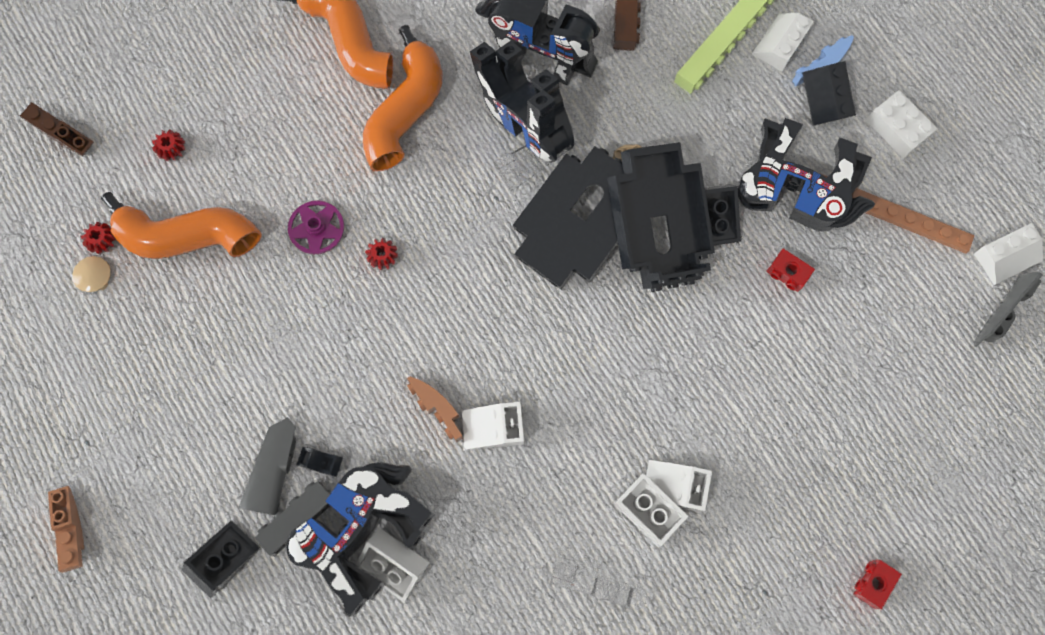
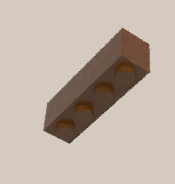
[613,0,641,51]

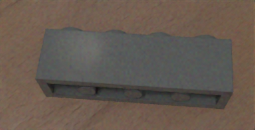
[254,481,331,557]

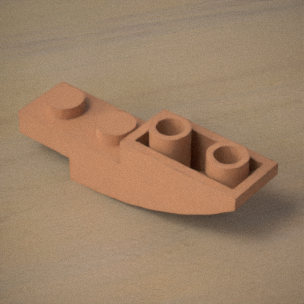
[407,376,463,442]
[48,486,85,573]

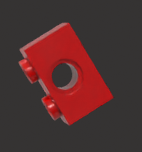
[767,248,815,292]
[853,560,902,610]

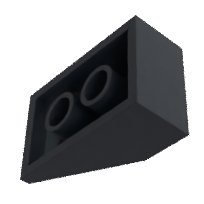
[705,185,741,245]
[182,521,260,599]

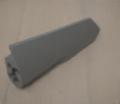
[973,272,1043,347]
[239,417,296,515]

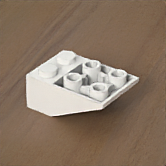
[462,402,524,450]
[646,460,712,513]

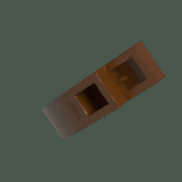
[20,102,94,157]

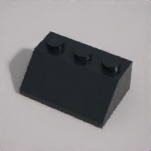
[802,61,856,126]

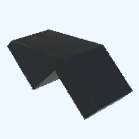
[296,447,343,477]

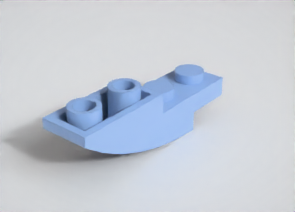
[792,35,854,86]

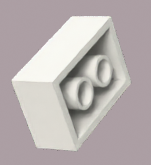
[866,90,938,159]

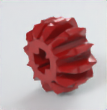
[152,129,185,161]
[81,221,117,254]
[365,238,398,270]

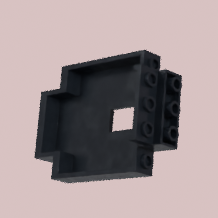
[607,142,715,292]
[513,146,624,290]

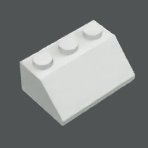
[752,13,814,72]
[974,223,1043,285]
[614,473,688,547]
[356,528,430,602]

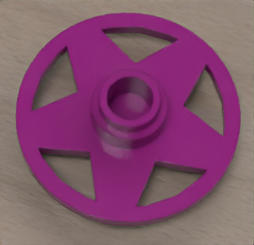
[288,201,344,255]

